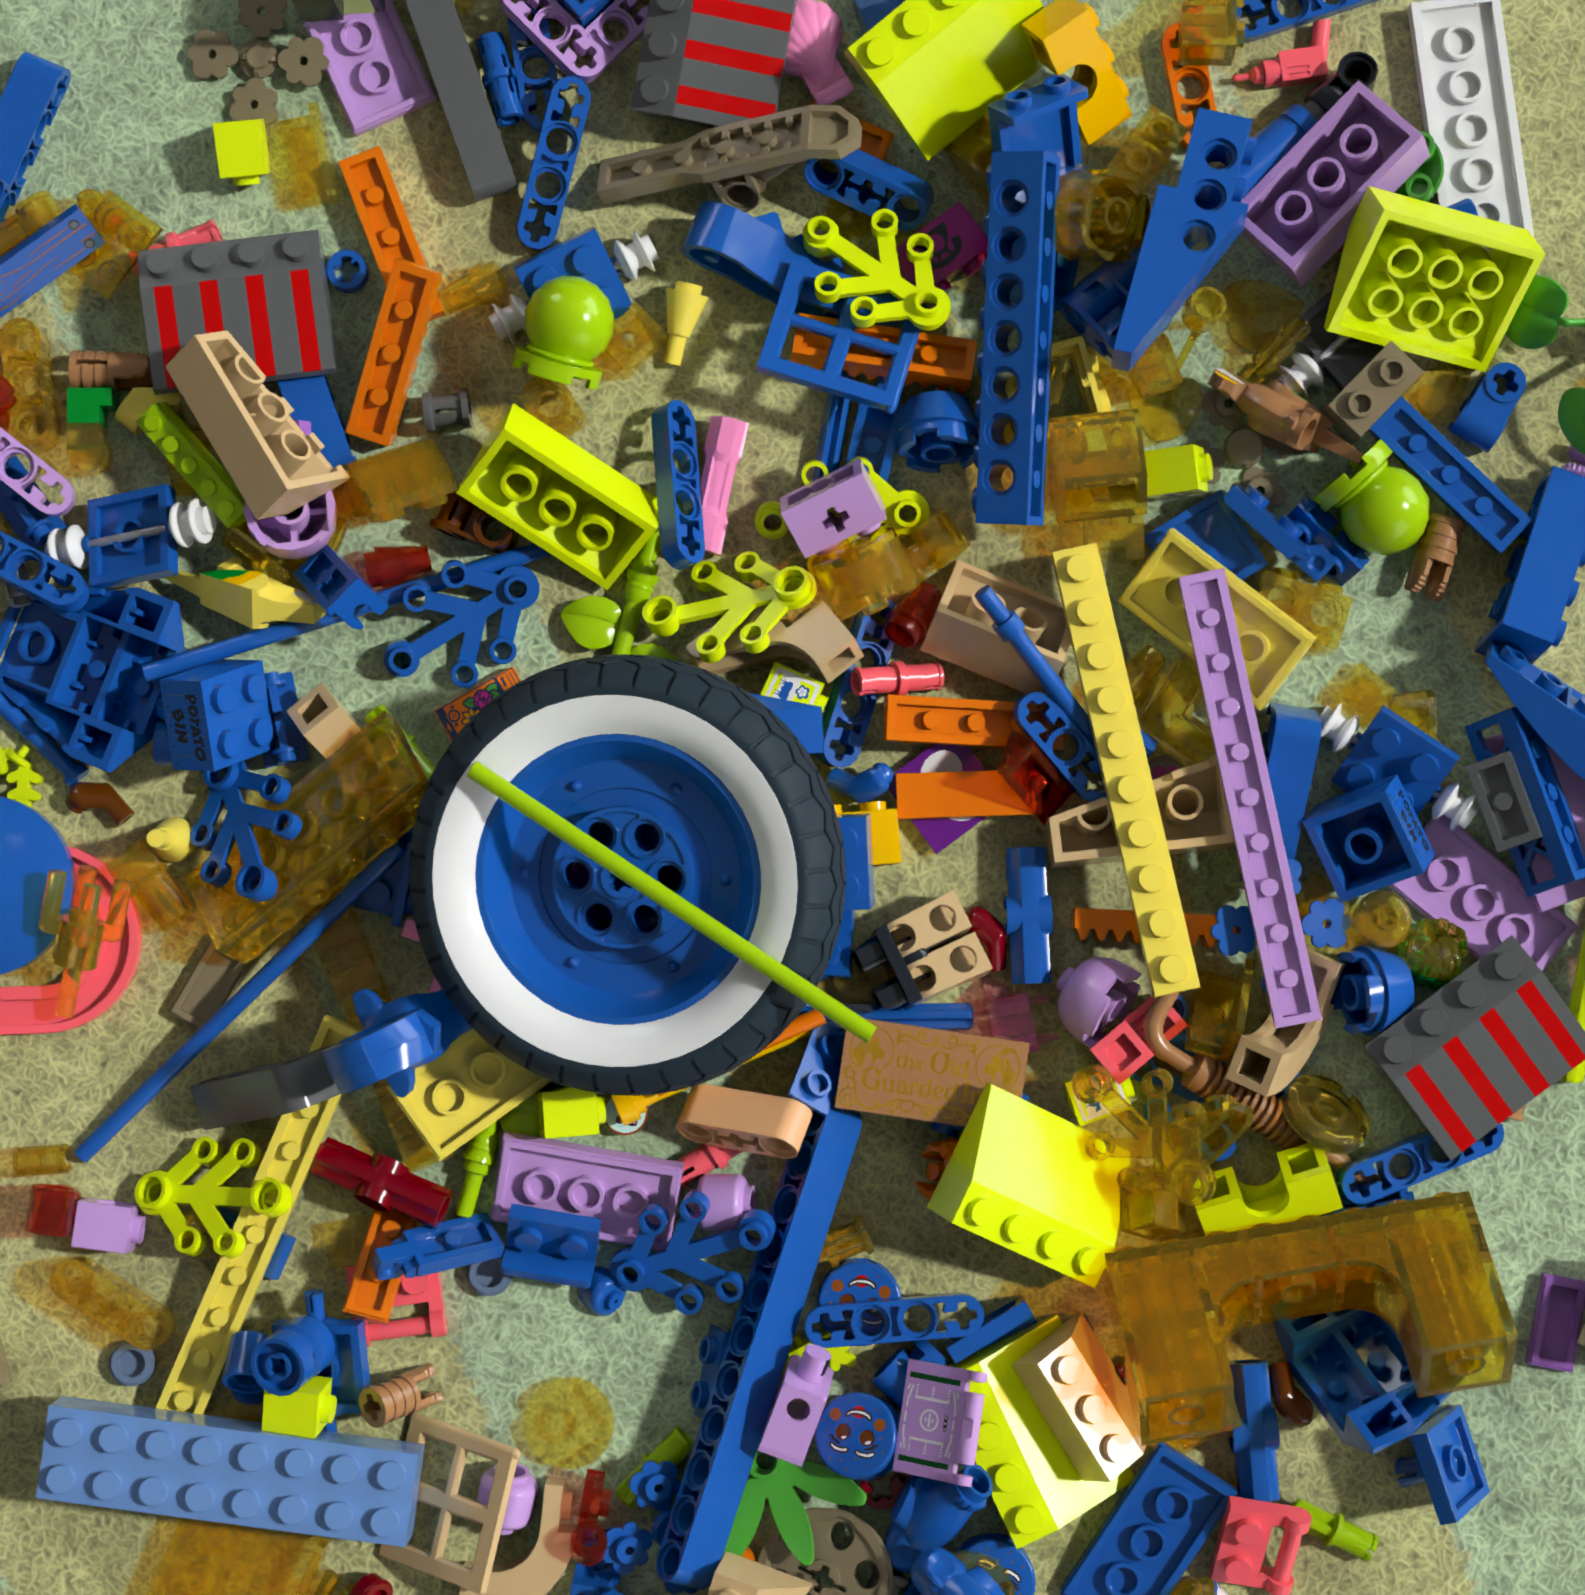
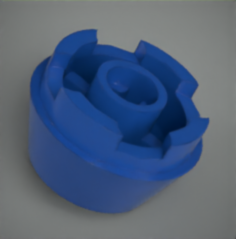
[893,391,980,473]
[1330,945,1415,1036]

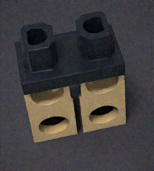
[852,890,993,1012]

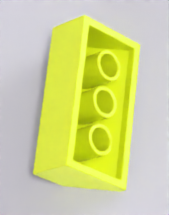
[456,403,659,591]

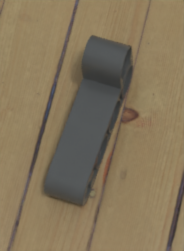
[190,1044,340,1130]

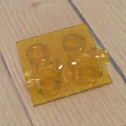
[68,189,164,300]

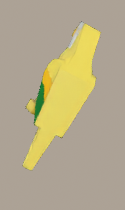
[165,556,326,629]

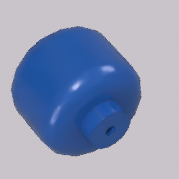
[577,1266,627,1316]

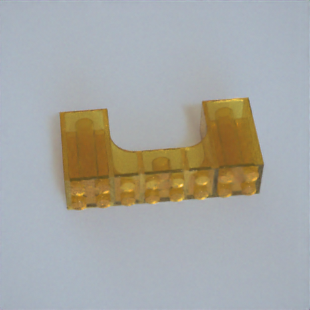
[1105,1191,1518,1446]

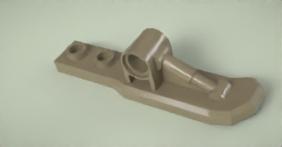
[597,105,862,212]

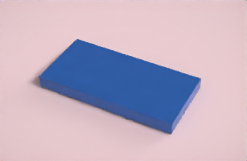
[1060,1438,1238,1595]

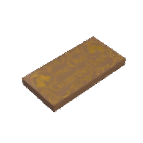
[834,1018,1030,1127]

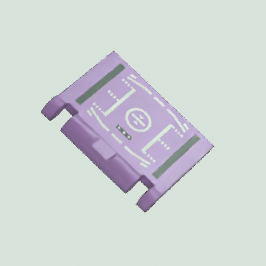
[892,1359,988,1487]

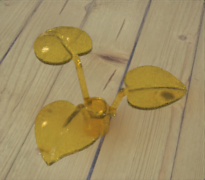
[1102,236,1304,443]

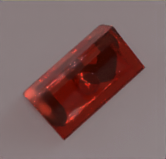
[997,730,1074,825]

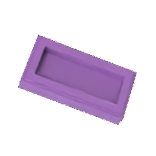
[1525,1273,1585,1373]

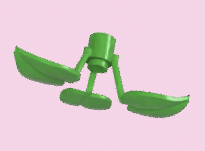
[1505,275,1585,455]

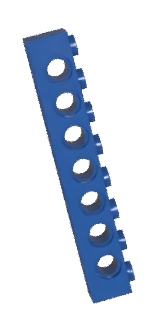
[971,150,1060,526]

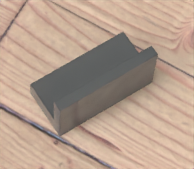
[1465,751,1543,853]

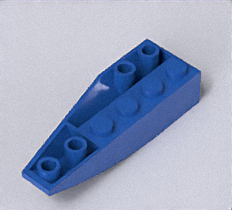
[1485,641,1585,780]

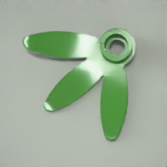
[721,1436,867,1566]

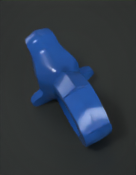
[321,989,473,1098]

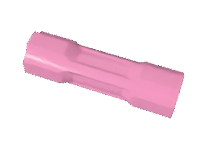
[700,415,749,557]

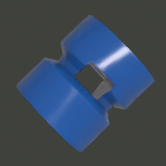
[250,1315,335,1396]

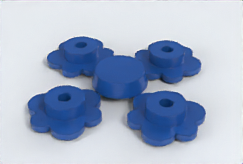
[1210,859,1352,994]
[602,1460,699,1594]

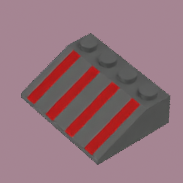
[631,0,798,128]
[138,230,336,395]
[1364,935,1585,1161]

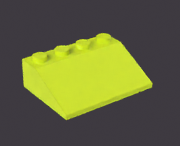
[843,0,1045,161]
[1324,186,1546,372]
[926,1082,1132,1288]
[949,1313,1134,1549]

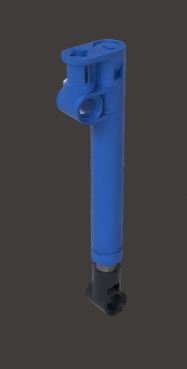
[1057,51,1378,365]

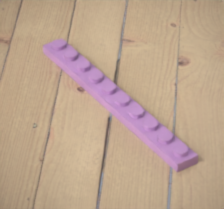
[1178,568,1322,1029]

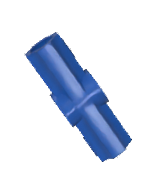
[1004,847,1053,984]
[1227,1359,1280,1502]

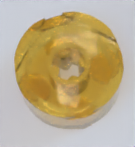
[1055,168,1150,262]
[812,525,920,621]

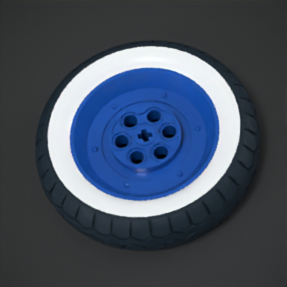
[409,654,846,1096]

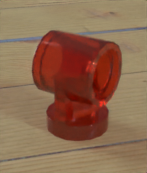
[25,1183,83,1237]

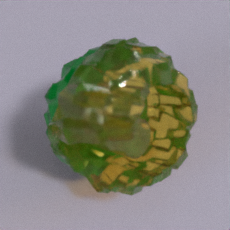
[1396,917,1469,990]

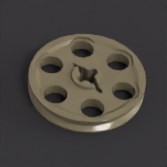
[758,1508,894,1595]

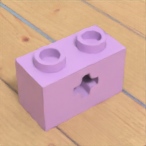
[779,458,887,559]

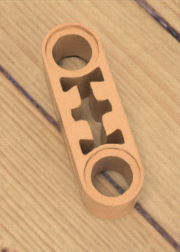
[676,1084,813,1159]

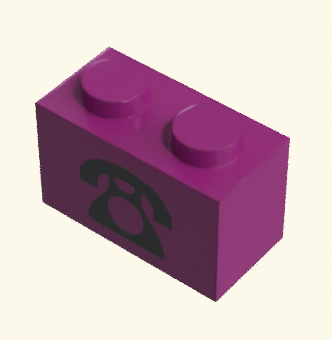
[897,201,988,304]

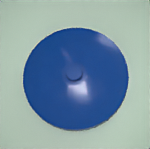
[0,796,76,975]

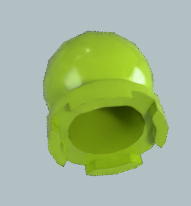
[511,275,614,389]
[1313,438,1429,556]

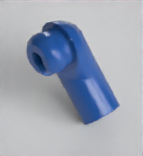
[826,763,894,803]

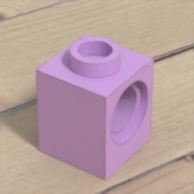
[71,1197,146,1254]

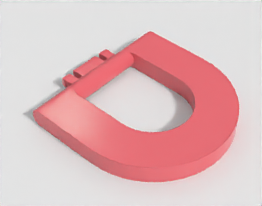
[0,846,142,1035]

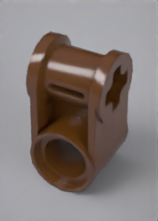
[428,484,519,554]

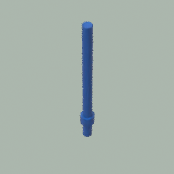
[974,585,1095,748]

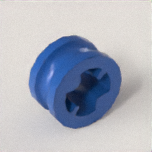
[326,250,369,293]

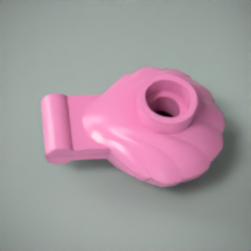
[785,0,854,105]

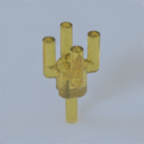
[38,865,132,1018]

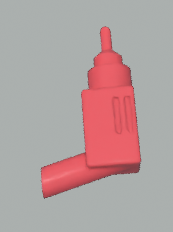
[1232,19,1331,88]

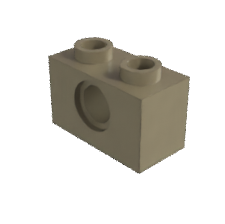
[1321,341,1424,445]

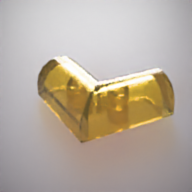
[1136,651,1216,767]

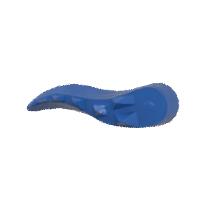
[681,201,904,329]

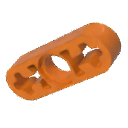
[1160,22,1217,150]

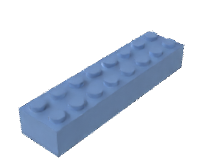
[36,1396,425,1547]

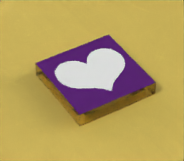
[888,744,986,854]

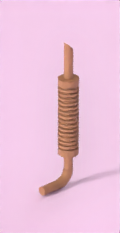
[1143,993,1383,1185]

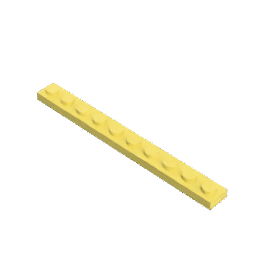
[1051,543,1201,998]
[156,1015,362,1414]

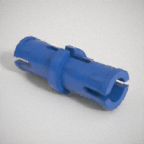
[475,32,524,127]

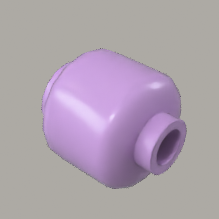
[688,1174,757,1233]
[476,1463,538,1535]

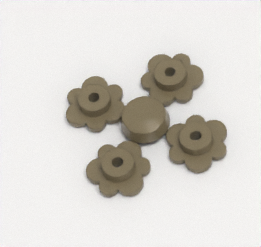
[187,0,330,125]
[1180,388,1308,513]

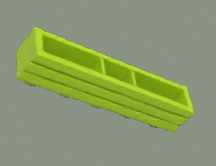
[135,402,246,529]

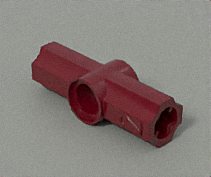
[310,1137,453,1229]

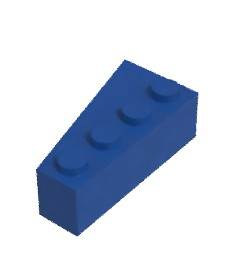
[1475,466,1585,664]

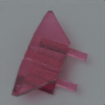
[982,975,1059,1054]

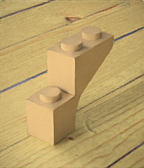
[685,600,864,683]

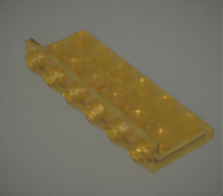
[184,710,428,964]

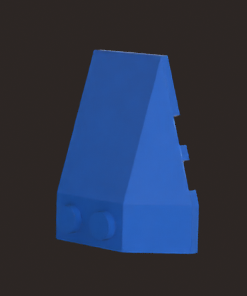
[0,587,185,773]
[1269,1275,1502,1455]

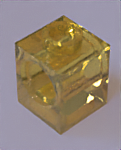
[519,376,589,438]

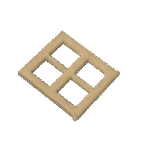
[379,1412,521,1594]

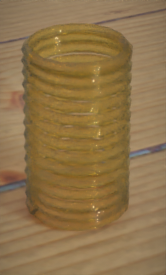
[13,1143,71,1177]

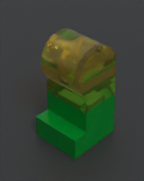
[67,388,120,476]

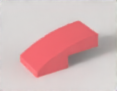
[1089,995,1188,1085]

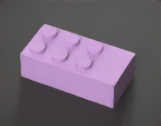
[1241,80,1430,287]

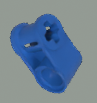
[1448,362,1526,453]

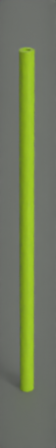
[467,761,877,1044]

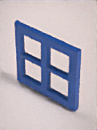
[756,258,929,414]

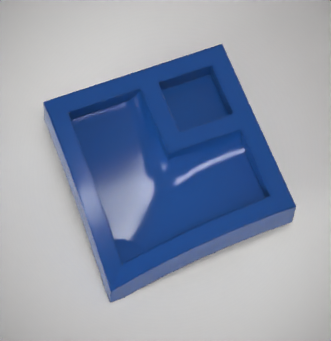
[1143,490,1269,581]

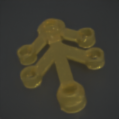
[1072,1064,1216,1206]

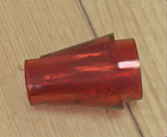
[363,545,432,590]
[884,582,942,648]

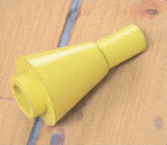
[663,280,709,366]
[146,817,196,862]

